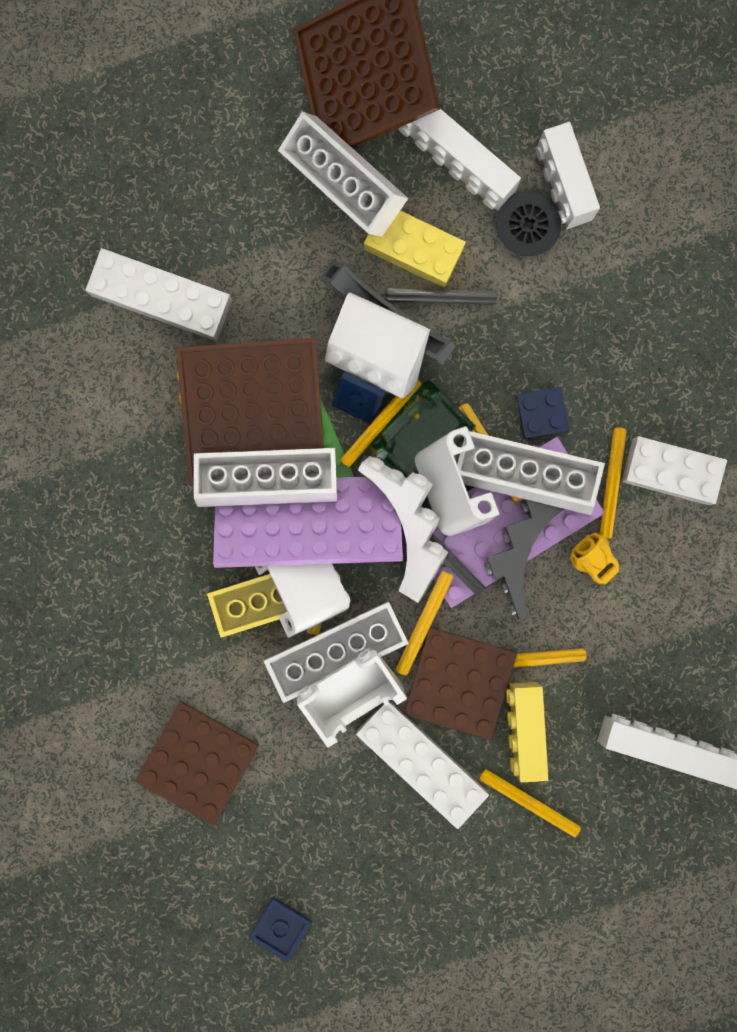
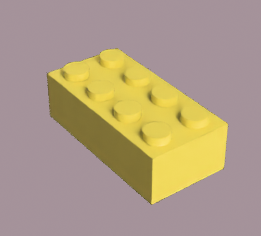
[364,211,466,289]
[207,574,287,638]
[506,682,548,782]

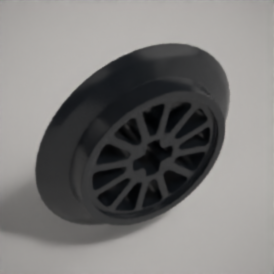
[496,192,561,256]

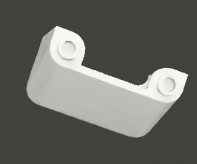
[297,649,407,748]

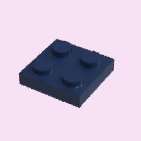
[331,372,386,424]
[516,387,570,439]
[249,897,312,963]

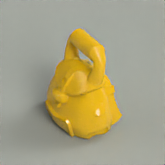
[570,533,619,584]

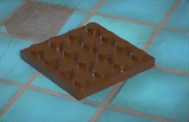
[404,627,517,740]
[135,701,259,826]

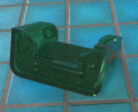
[368,380,476,478]

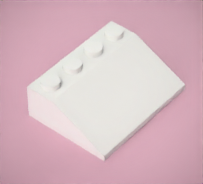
[325,292,430,399]

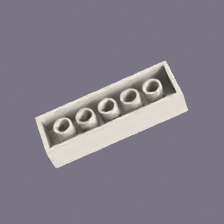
[398,109,521,211]
[278,112,408,236]
[85,248,232,342]
[457,431,605,515]
[194,448,337,507]
[264,601,409,703]
[356,700,489,829]
[597,713,737,789]

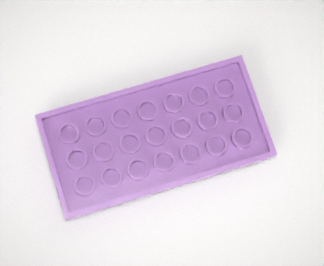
[433,437,603,608]
[213,477,403,568]

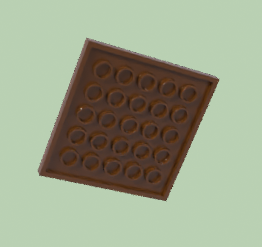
[293,0,440,148]
[176,338,324,486]

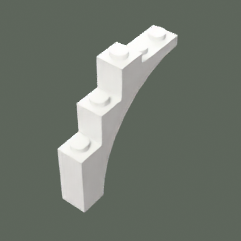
[358,456,448,603]

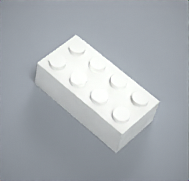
[536,122,600,229]
[621,436,727,505]

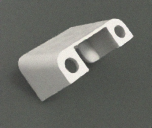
[415,426,499,536]
[255,564,350,638]

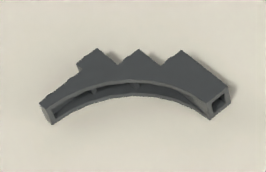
[320,260,456,365]
[484,499,564,620]

